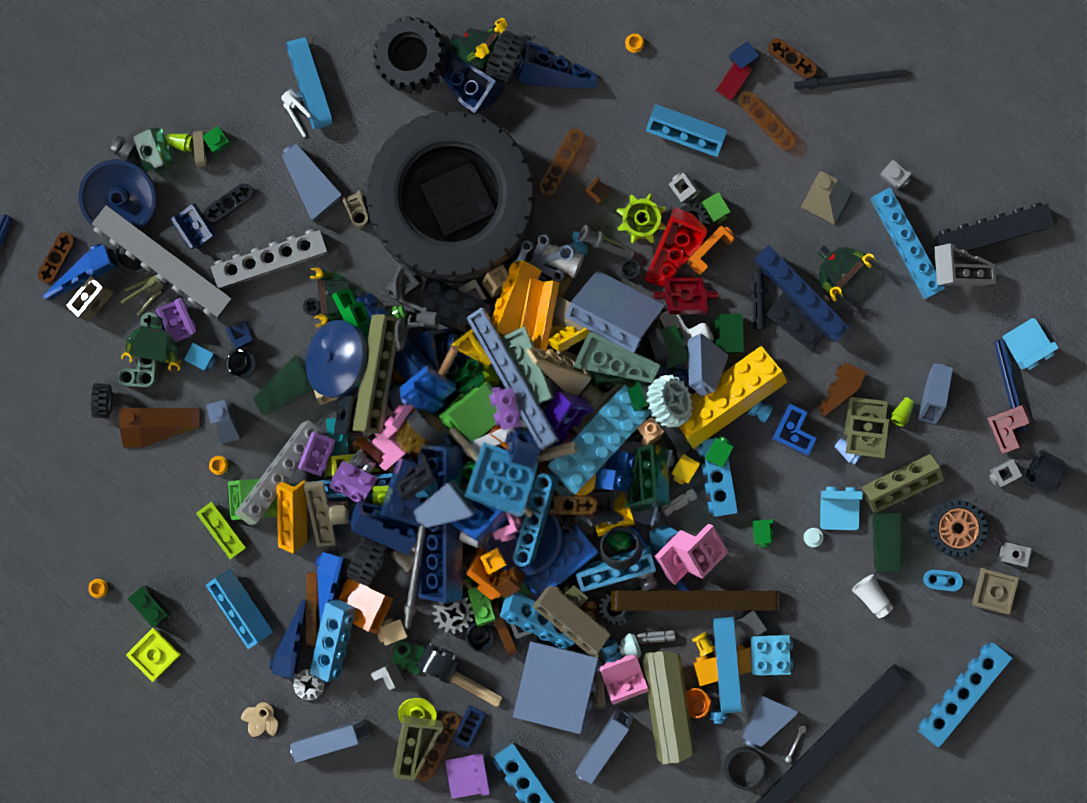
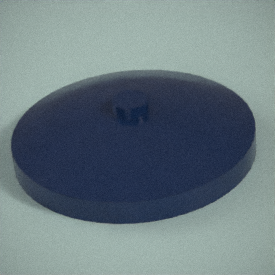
[78,159,157,230]
[306,320,368,398]
[486,498,563,576]

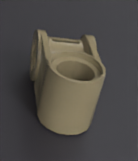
[342,190,370,229]

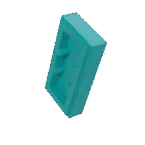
[326,418,349,456]

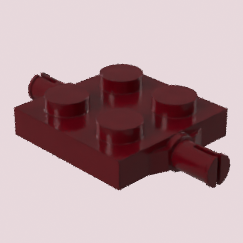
[653,278,718,315]

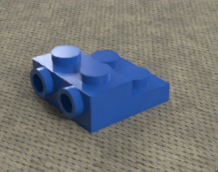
[400,366,456,414]
[450,499,507,543]

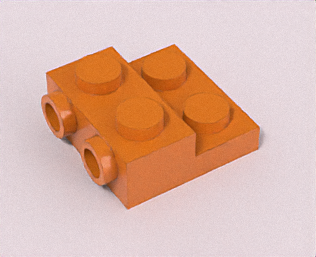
[467,547,504,600]

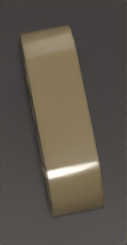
[193,131,207,167]

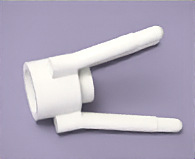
[281,89,311,137]

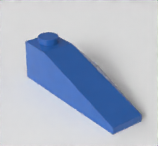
[43,244,117,301]
[315,552,346,625]

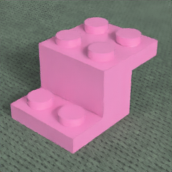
[372,404,418,471]
[655,524,728,584]

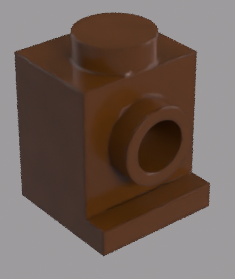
[492,567,526,598]

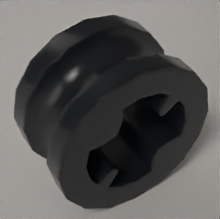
[303,298,320,316]

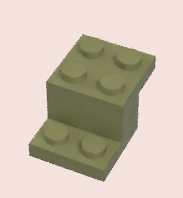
[844,397,889,458]

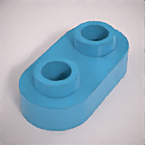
[923,569,963,591]

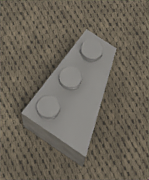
[935,243,996,286]

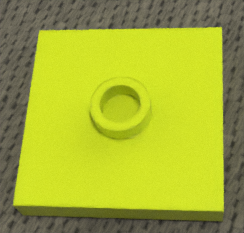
[126,628,181,682]

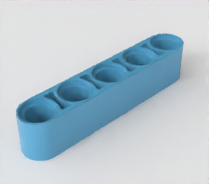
[286,37,333,130]
[514,472,556,566]
[713,617,741,714]

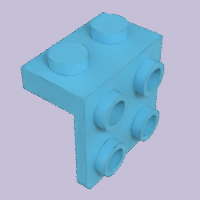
[1003,318,1058,370]
[820,487,862,530]
[751,634,793,675]

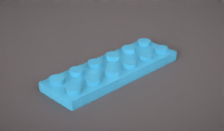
[547,385,652,494]

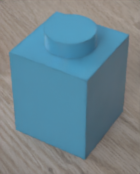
[184,343,216,372]

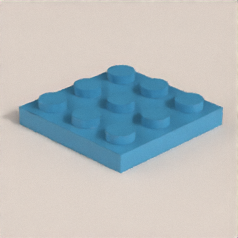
[465,442,539,517]

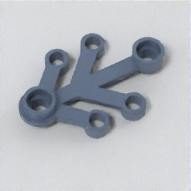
[507,233,576,282]

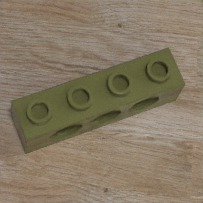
[861,454,944,513]

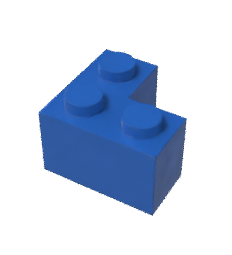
[771,404,817,456]
[594,450,637,492]

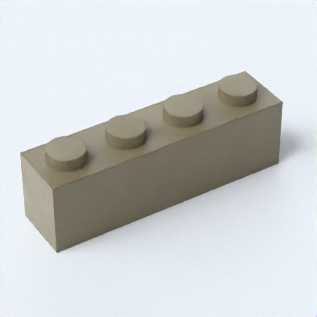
[532,586,610,656]

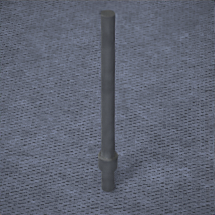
[403,525,427,629]

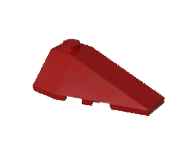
[644,207,708,287]

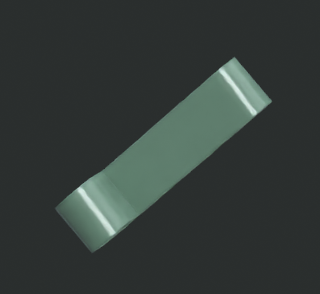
[117,312,161,388]

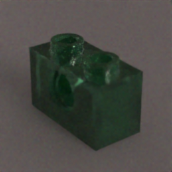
[133,128,174,173]

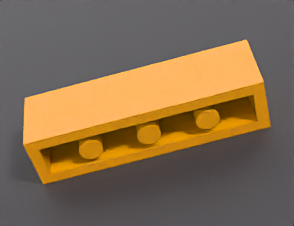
[490,261,542,337]
[693,644,751,686]

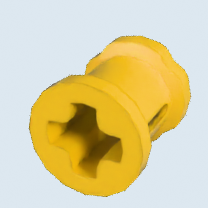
[692,632,715,656]

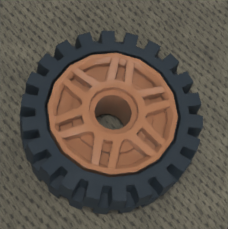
[928,500,987,557]

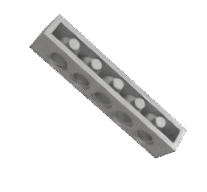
[211,229,329,290]
[235,420,323,525]

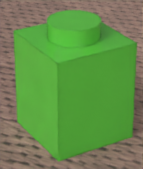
[701,192,730,224]

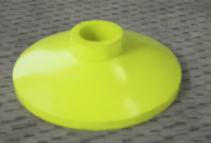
[398,698,437,723]

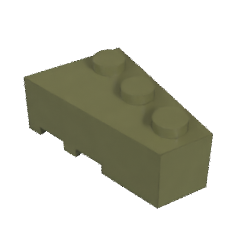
[393,715,444,781]

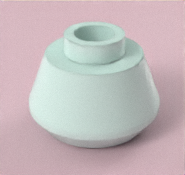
[618,634,641,659]

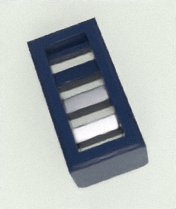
[451,705,486,750]

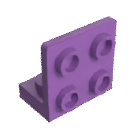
[298,431,335,476]
[445,753,490,798]

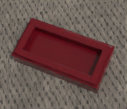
[715,62,752,101]

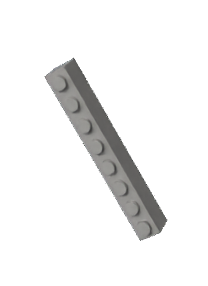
[92,206,231,318]

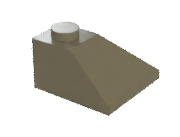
[800,171,852,225]

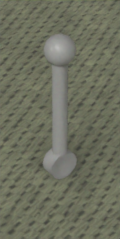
[785,725,806,763]

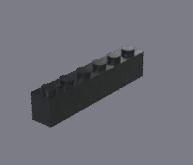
[935,202,1054,251]

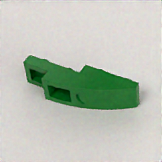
[332,288,371,342]

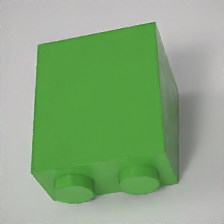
[438,382,497,444]
[228,479,277,520]

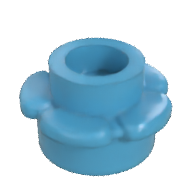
[709,709,728,724]

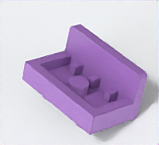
[155,298,196,345]
[489,387,521,430]
[330,460,378,502]

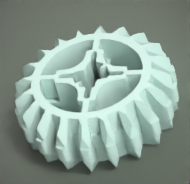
[646,375,693,428]

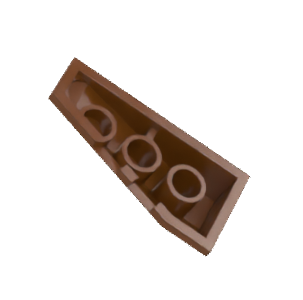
[119,408,200,448]

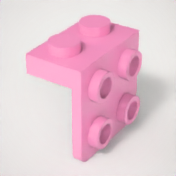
[492,512,523,542]
[600,655,649,704]

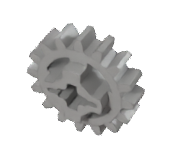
[432,597,474,634]

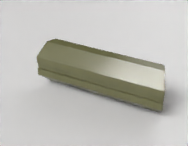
[642,651,695,764]

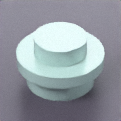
[804,528,823,547]

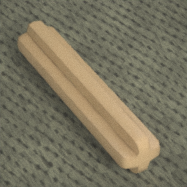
[451,672,502,707]

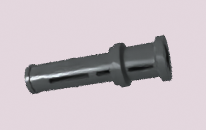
[578,225,635,260]

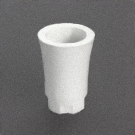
[541,244,584,278]
[852,574,894,619]

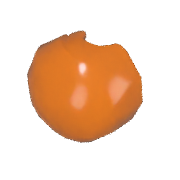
[686,688,712,719]

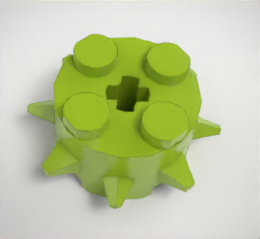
[617,194,666,244]

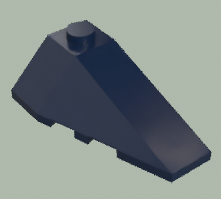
[517,41,597,88]
[440,49,504,114]
[269,599,308,678]

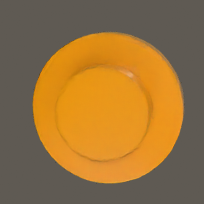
[625,34,644,53]
[209,456,229,475]
[88,579,108,598]

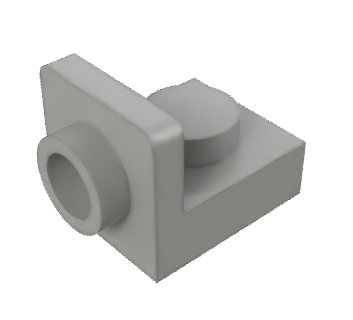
[880,160,911,190]

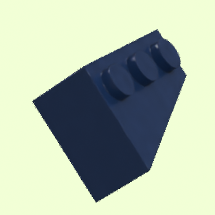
[380,459,421,527]
[350,501,417,555]

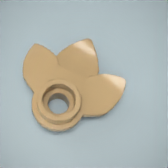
[241,702,278,737]

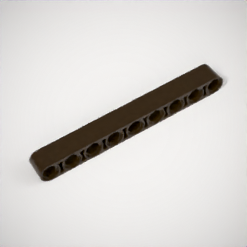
[611,590,781,611]

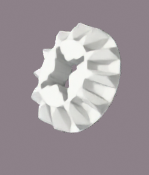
[293,669,324,700]

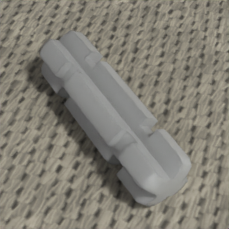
[661,489,697,516]
[637,630,675,644]

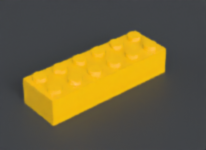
[679,346,787,449]

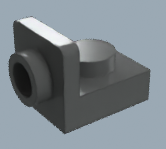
[386,270,420,302]

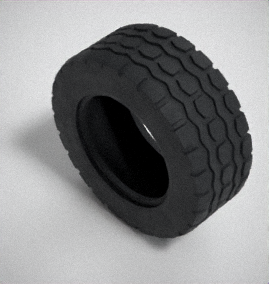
[367,111,535,283]

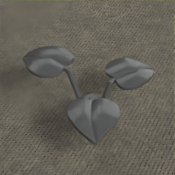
[393,265,439,352]

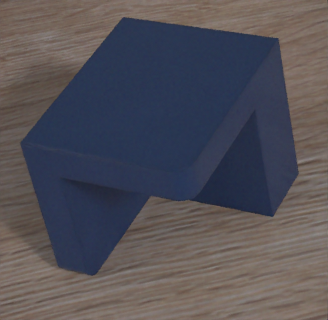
[728,41,759,69]
[226,322,255,349]

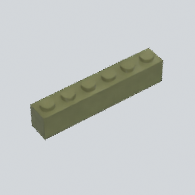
[353,315,400,434]

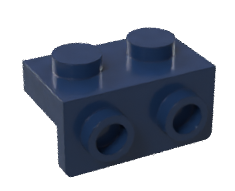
[171,203,216,250]

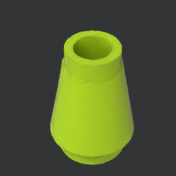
[165,133,194,152]
[890,397,915,427]

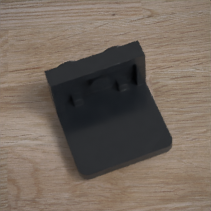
[574,489,624,526]

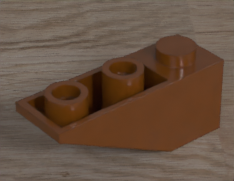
[819,362,867,417]

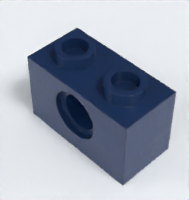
[505,426,540,468]

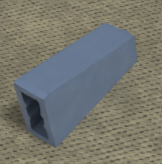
[282,144,343,222]
[575,707,633,784]
[290,719,371,762]

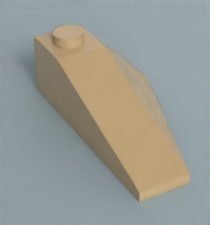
[526,348,592,395]

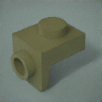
[561,582,588,608]

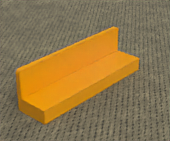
[520,278,559,352]
[277,480,307,554]

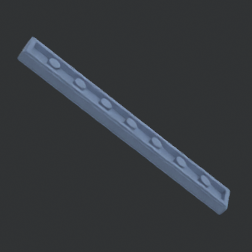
[467,307,559,450]

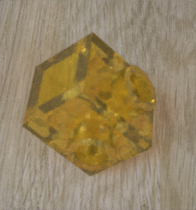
[396,420,426,453]

